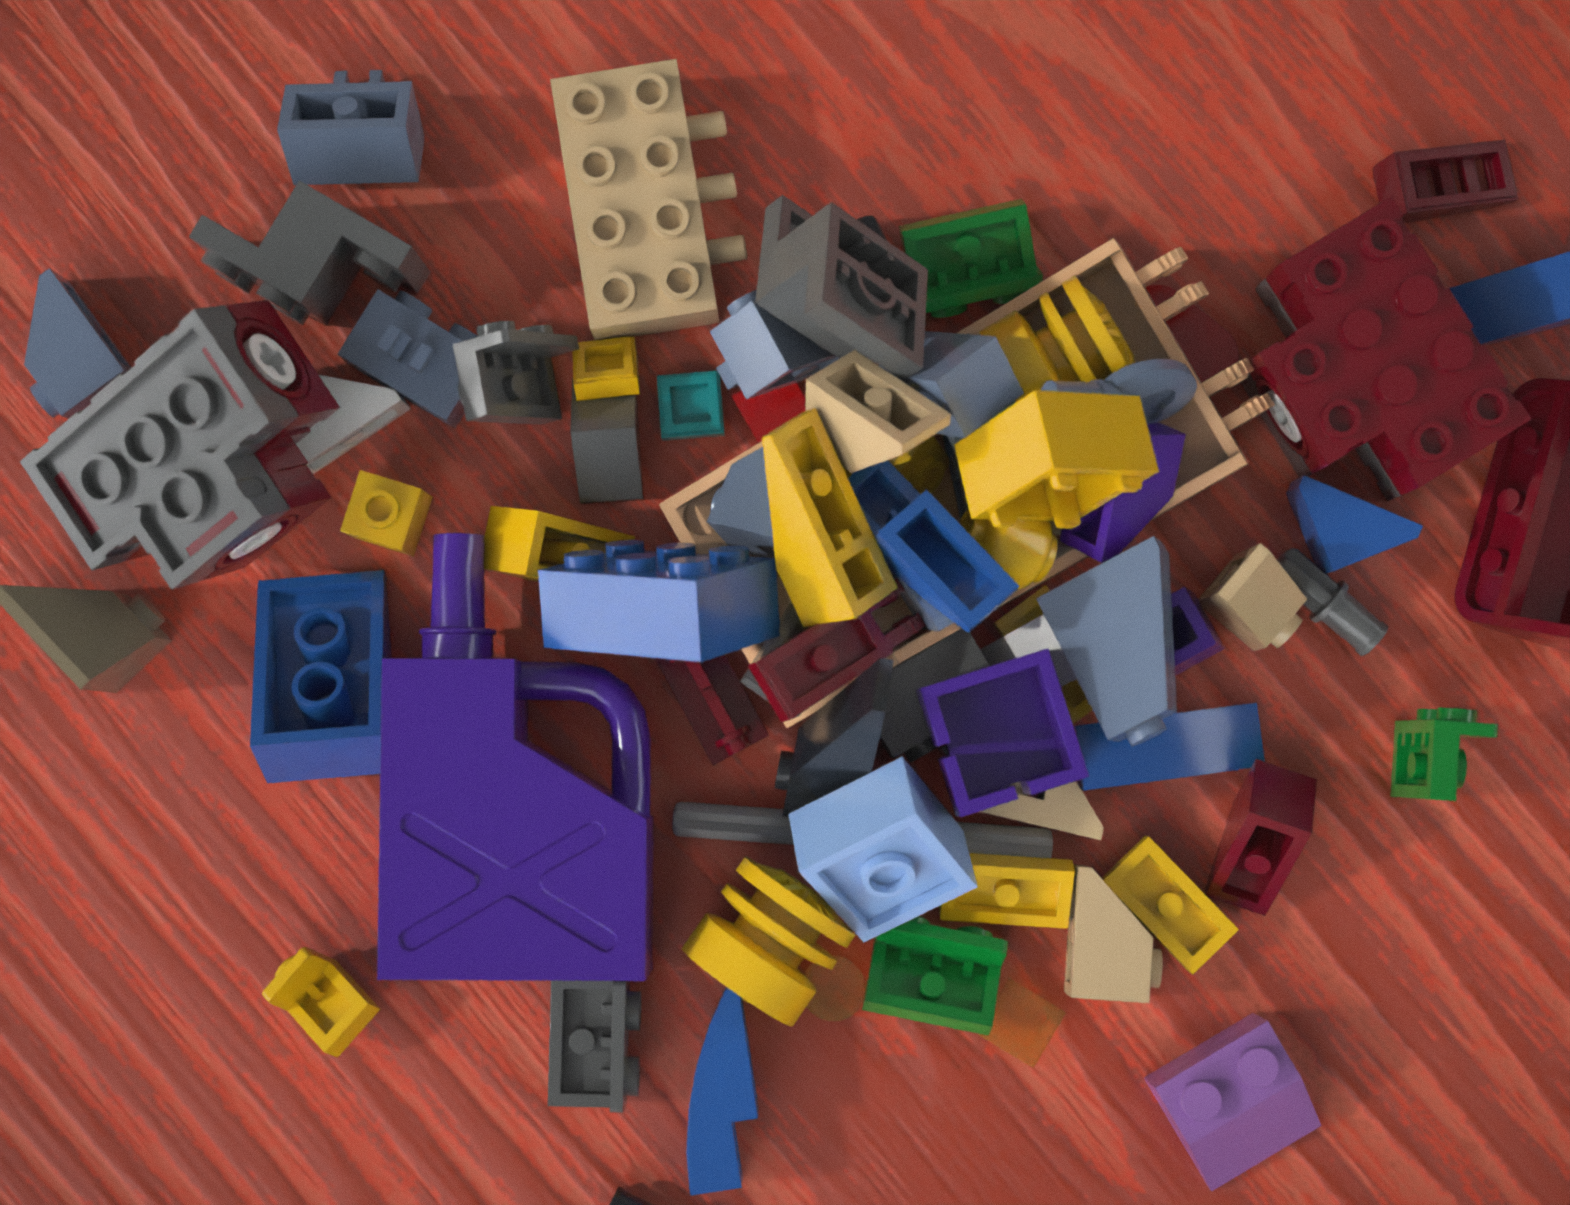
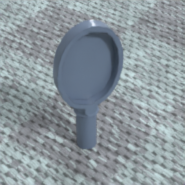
[1041,359,1197,424]

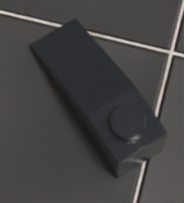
[774,658,894,817]

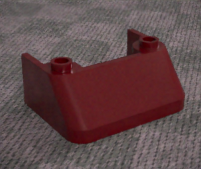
[1454,378,1570,653]

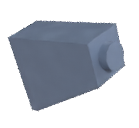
[1036,536,1177,747]

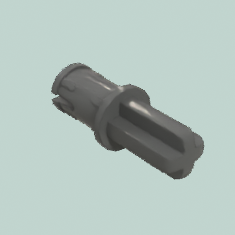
[1277,548,1389,656]

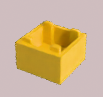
[954,390,1159,529]

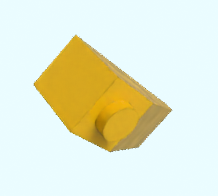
[762,408,898,627]

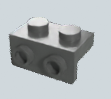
[453,321,579,425]
[548,981,642,1113]

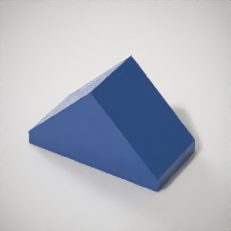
[1286,475,1423,574]

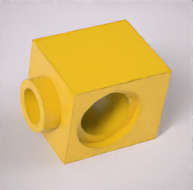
[340,470,433,557]

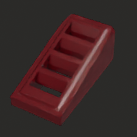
[1373,140,1519,223]

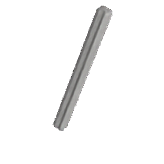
[672,801,1053,858]

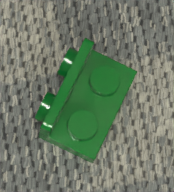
[1390,708,1498,801]

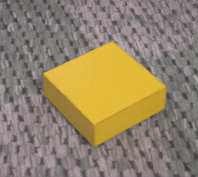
[572,336,640,401]

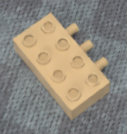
[550,59,747,340]

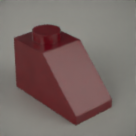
[1205,759,1317,916]

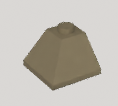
[0,585,172,693]

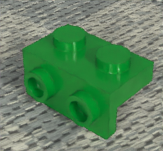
[898,199,1044,318]
[862,916,1008,1036]

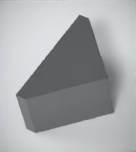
[570,378,644,504]

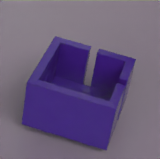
[916,648,1089,817]

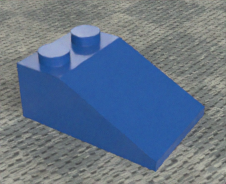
[250,570,392,783]

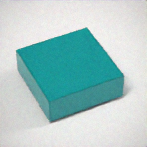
[657,371,725,441]

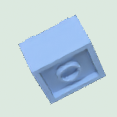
[788,756,978,943]

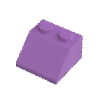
[1144,1013,1321,1191]

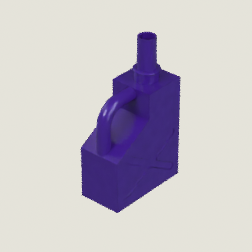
[377,533,654,981]

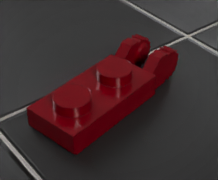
[748,578,925,723]

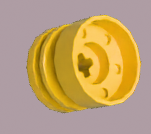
[979,275,1135,402]
[682,856,856,1027]

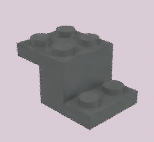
[189,180,431,326]
[755,195,928,381]

